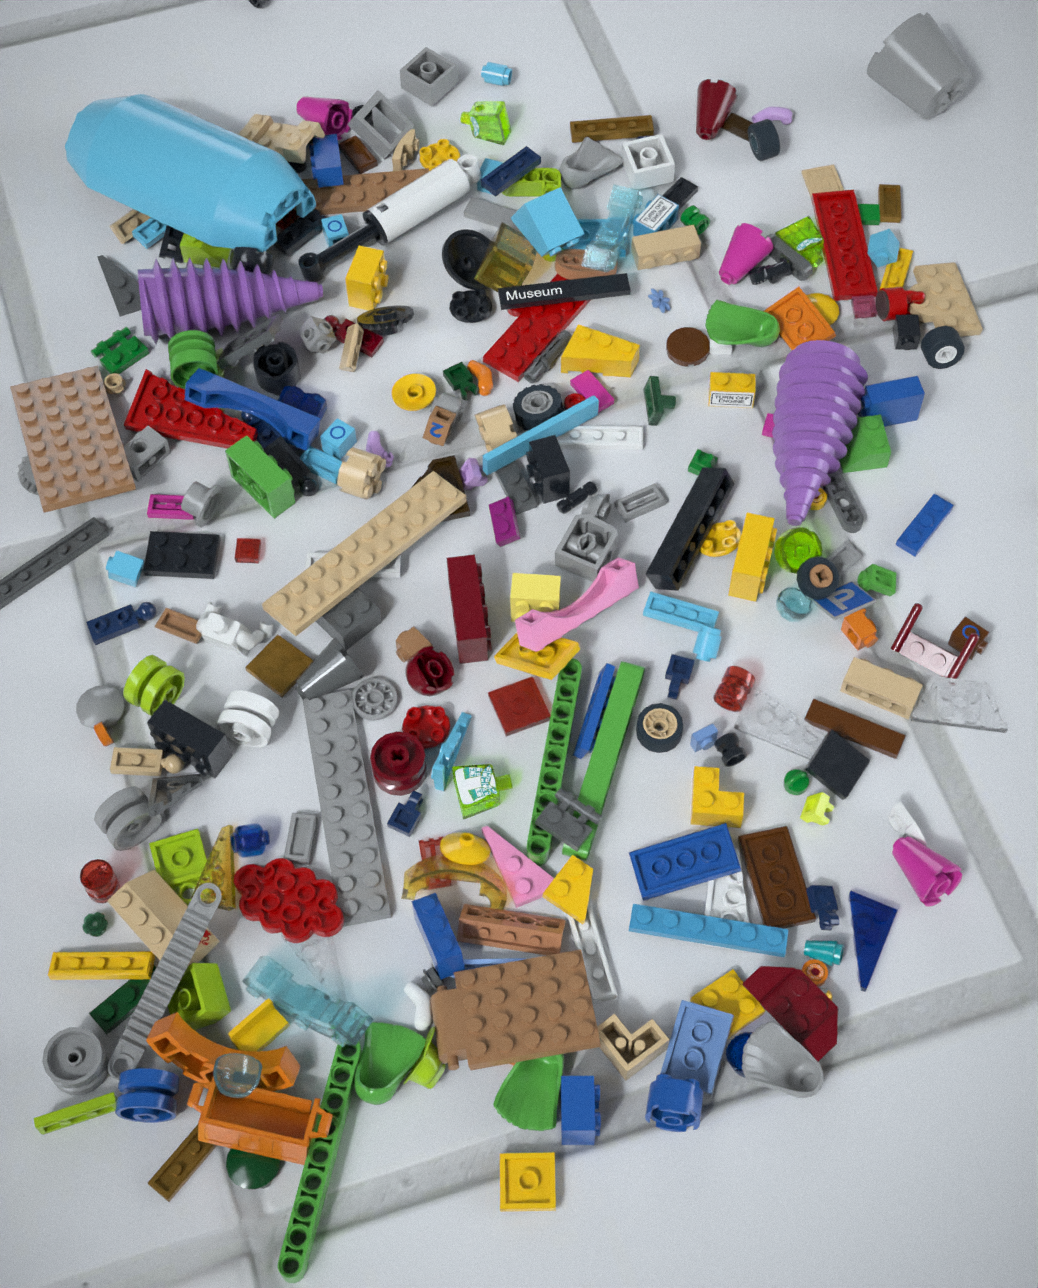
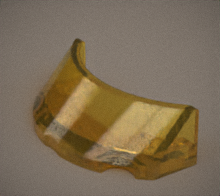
[401,854,507,910]

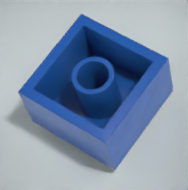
[561,1076,601,1145]

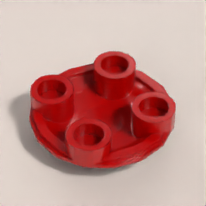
[402,705,451,749]

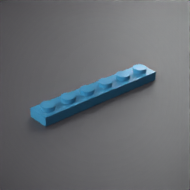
[629,904,789,957]

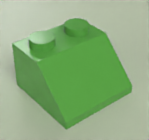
[839,415,891,473]

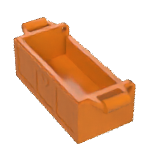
[187,1074,333,1165]

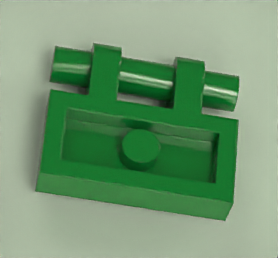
[91,327,149,374]

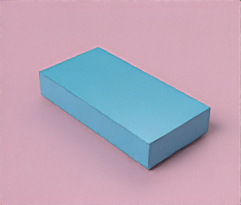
[300,446,342,484]

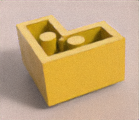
[690,766,744,828]

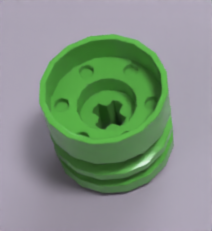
[168,330,218,389]

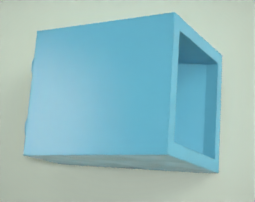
[511,187,584,257]

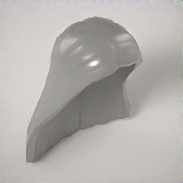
[559,137,624,189]
[742,1021,824,1098]

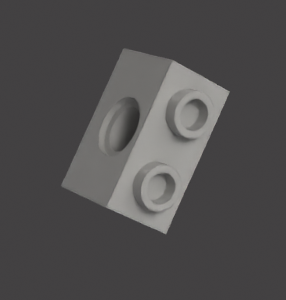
[123,426,171,481]

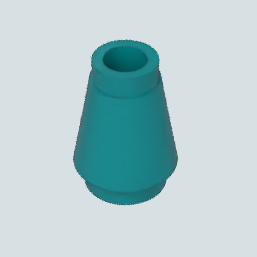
[804,940,844,967]

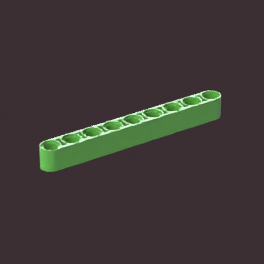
[527,658,582,866]
[562,661,645,861]
[278,1036,362,1283]

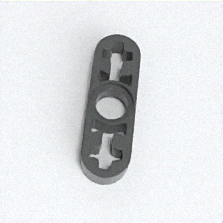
[765,234,813,281]
[823,473,864,533]

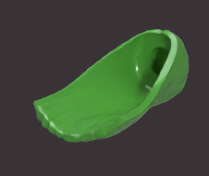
[705,300,780,347]
[354,1022,426,1105]
[493,1054,564,1131]

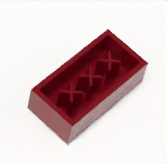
[446,554,492,664]

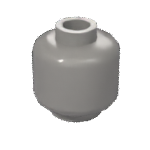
[430,393,464,424]

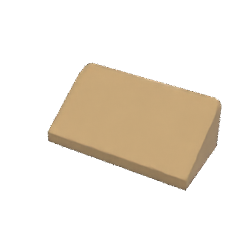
[339,324,364,372]

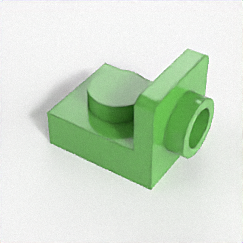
[857,564,896,597]

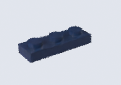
[481,146,541,197]

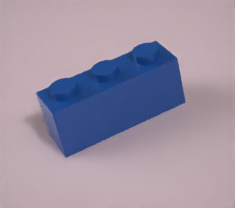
[309,134,344,188]
[411,893,465,980]

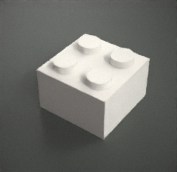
[621,134,675,190]

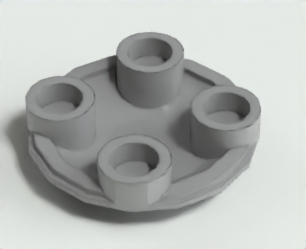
[76,685,125,729]

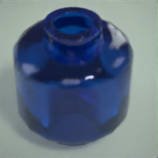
[230,823,270,858]

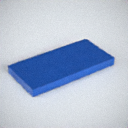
[629,823,742,901]

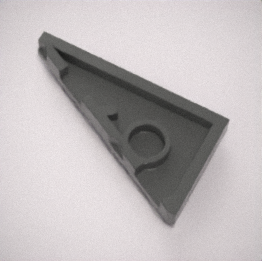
[97,255,141,317]
[148,774,202,817]

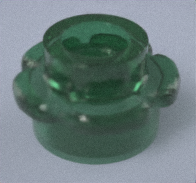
[82,912,108,937]

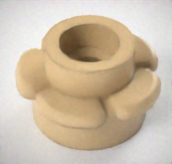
[104,373,126,394]

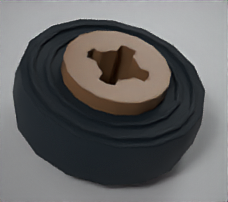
[796,556,839,600]

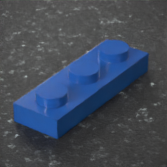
[896,494,954,557]

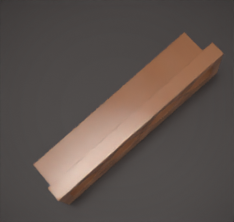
[457,904,566,955]

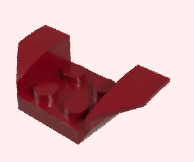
[742,966,839,1062]

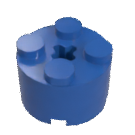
[645,1074,704,1132]

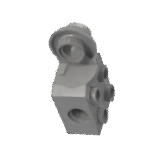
[555,493,618,582]

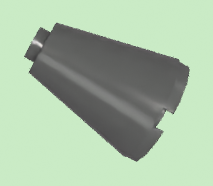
[295,637,364,700]

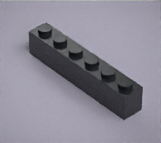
[645,468,735,591]

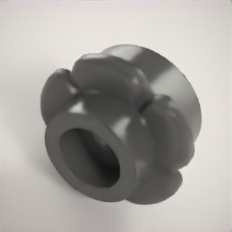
[421,966,444,991]

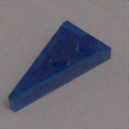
[848,891,897,992]

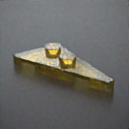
[191,825,236,911]

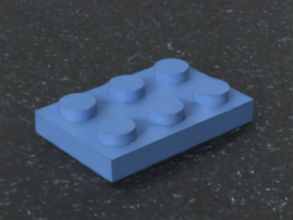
[660,1000,734,1095]

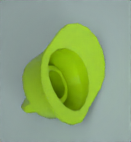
[403,1026,445,1089]

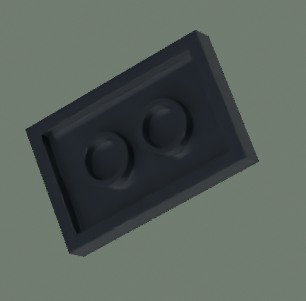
[143,531,221,579]

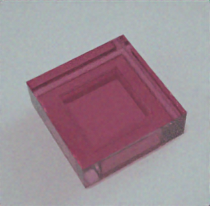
[851,295,877,319]

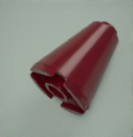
[696,79,738,140]

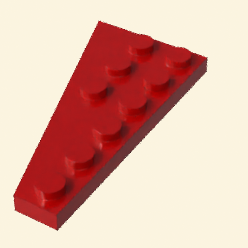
[123,369,258,449]

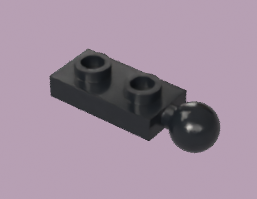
[263,436,318,496]

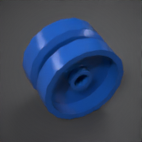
[115,1068,180,1123]

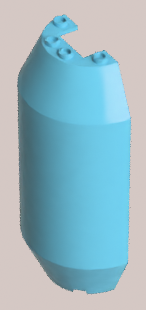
[65,94,316,252]

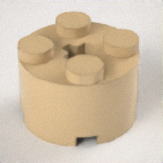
[475,404,517,452]
[337,447,386,500]

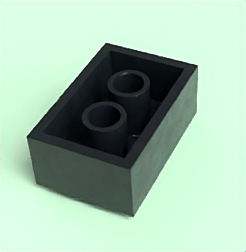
[147,700,232,779]

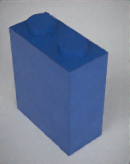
[857,376,925,427]

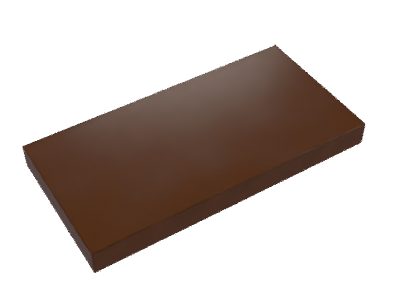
[737,826,816,929]

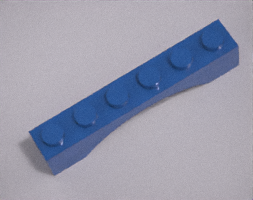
[185,368,321,451]

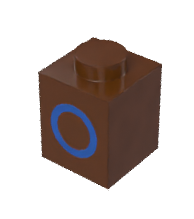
[947,617,990,660]

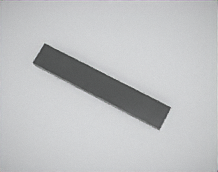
[0,517,109,610]

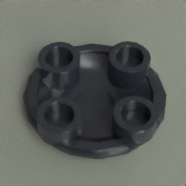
[449,289,492,323]

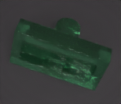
[643,376,676,426]

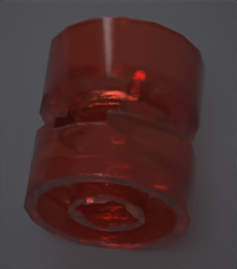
[713,666,756,712]
[80,859,120,904]

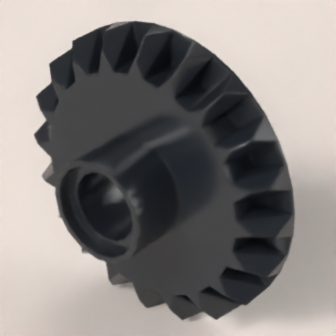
[357,305,414,336]

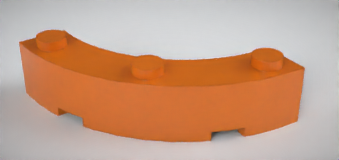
[146,1012,301,1091]

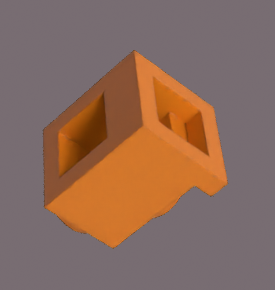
[841,608,878,651]

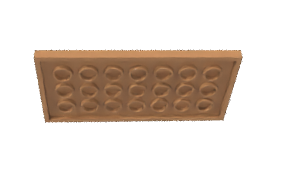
[10,366,136,513]

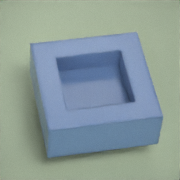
[690,724,718,752]

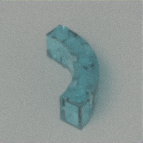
[581,184,643,272]
[242,955,374,1047]

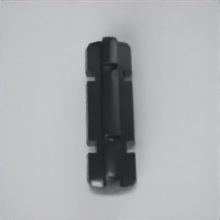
[556,481,598,514]

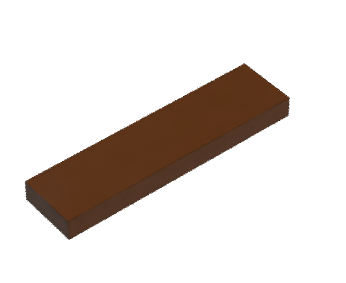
[804,699,906,759]

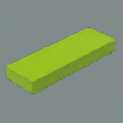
[33,1092,117,1135]

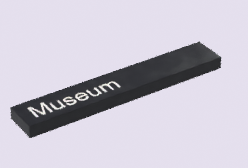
[498,273,631,310]

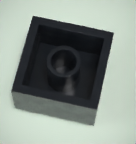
[526,435,570,504]

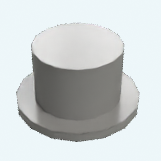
[181,481,223,528]

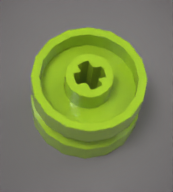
[123,654,185,716]

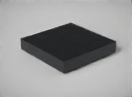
[804,730,870,800]

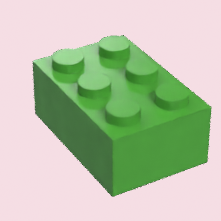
[225,435,295,519]

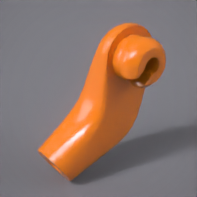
[467,360,493,396]

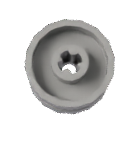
[94,786,161,851]
[42,1027,109,1095]

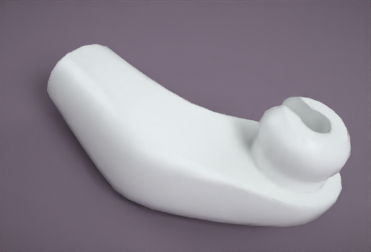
[404,981,432,1031]

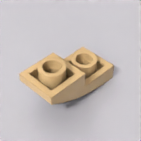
[392,129,419,171]

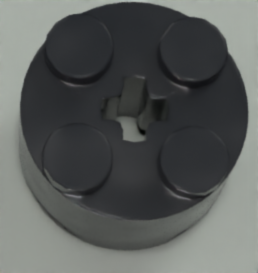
[253,342,301,396]

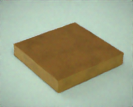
[245,634,313,697]

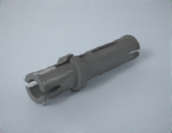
[523,330,572,383]

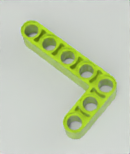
[501,168,561,262]

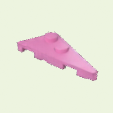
[482,826,554,908]

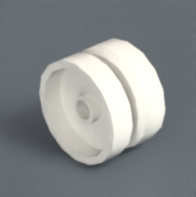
[216,690,279,748]

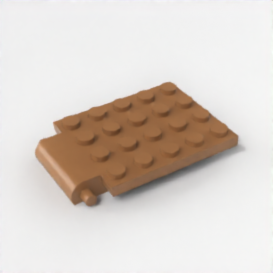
[430,949,601,1070]

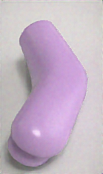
[752,107,792,125]
[366,431,394,468]

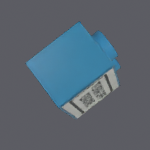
[632,194,679,236]

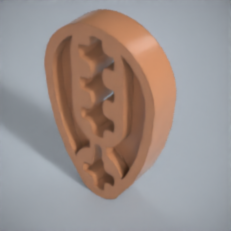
[555,249,618,280]

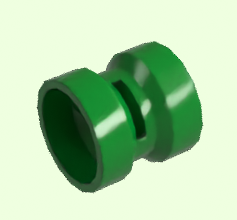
[680,205,710,235]

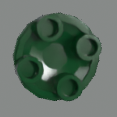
[226,1148,280,1189]

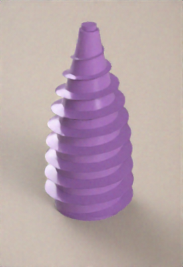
[138,257,323,345]
[772,340,868,526]

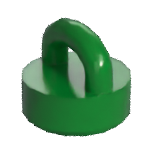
[783,769,809,795]

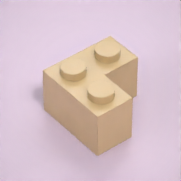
[597,1014,669,1081]

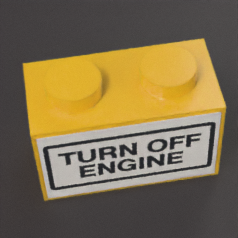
[708,372,756,408]

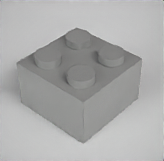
[400,47,458,106]

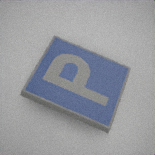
[811,581,877,621]

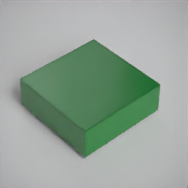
[858,204,880,225]

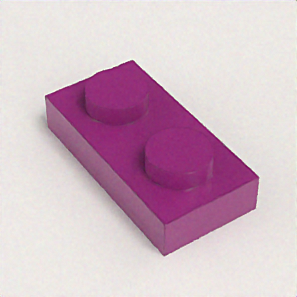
[489,496,521,547]

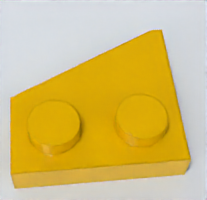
[542,855,593,924]

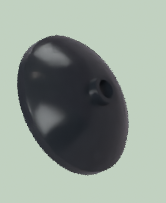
[442,229,502,290]

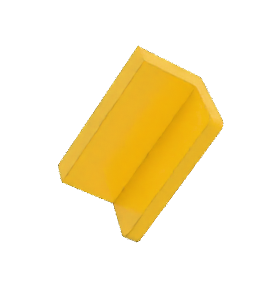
[228,998,290,1052]

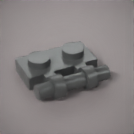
[535,789,602,852]

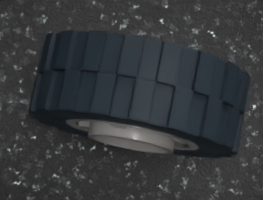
[513,384,564,431]

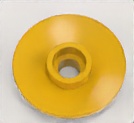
[392,374,436,411]
[440,832,491,865]

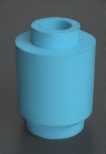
[481,62,512,86]
[693,625,722,662]

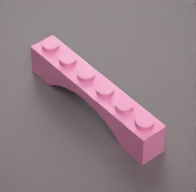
[515,557,639,652]

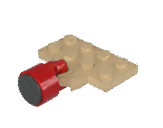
[876,262,983,337]

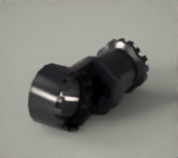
[748,257,793,285]

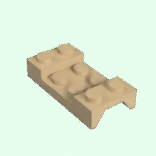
[238,114,325,164]

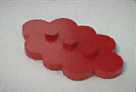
[234,858,344,943]

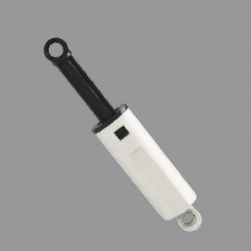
[298,154,481,282]

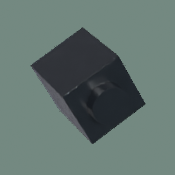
[893,315,921,350]

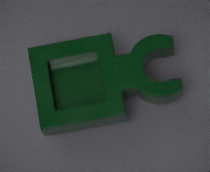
[443,362,477,401]

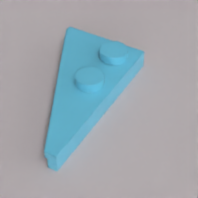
[431,712,471,791]

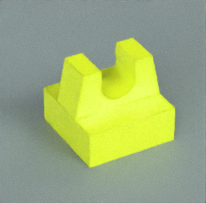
[800,792,834,826]

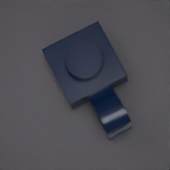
[665,654,695,700]
[387,790,424,837]
[806,885,840,931]

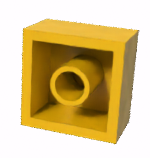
[345,245,389,311]

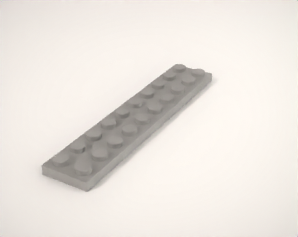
[302,690,391,927]

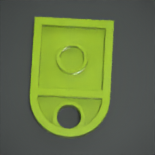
[149,829,213,906]

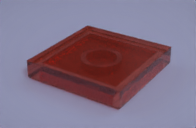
[488,676,551,737]

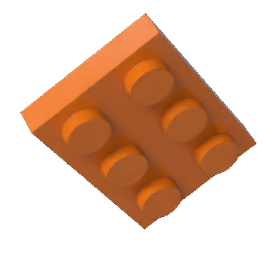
[763,286,836,351]

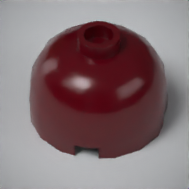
[405,646,454,697]

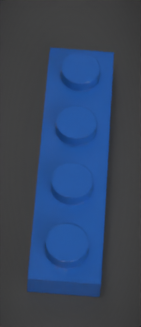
[572,663,616,759]

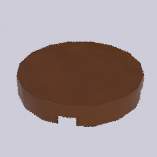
[666,327,710,367]

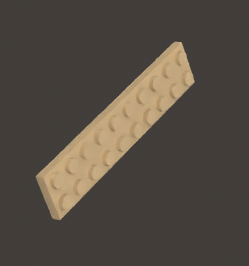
[262,471,466,636]

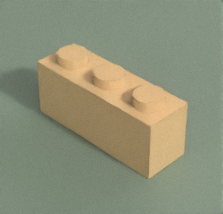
[631,225,701,270]
[840,657,923,720]

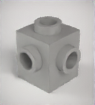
[298,316,337,354]

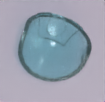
[213,1053,262,1098]

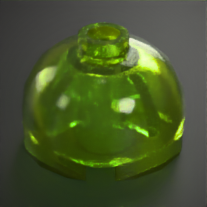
[774,527,823,574]

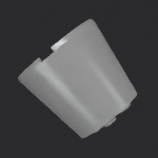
[867,12,972,120]

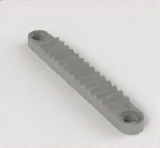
[108,883,222,1080]

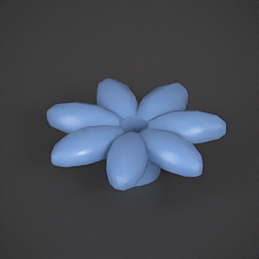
[648,288,671,313]

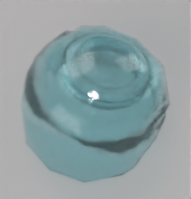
[776,588,813,622]

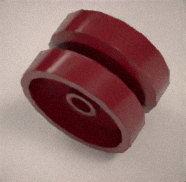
[370,731,427,796]

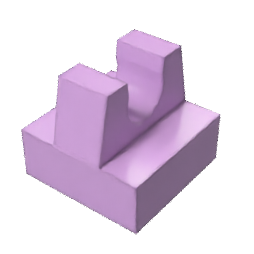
[459,458,488,490]

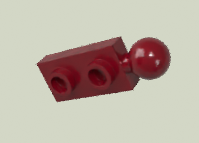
[324,315,384,358]

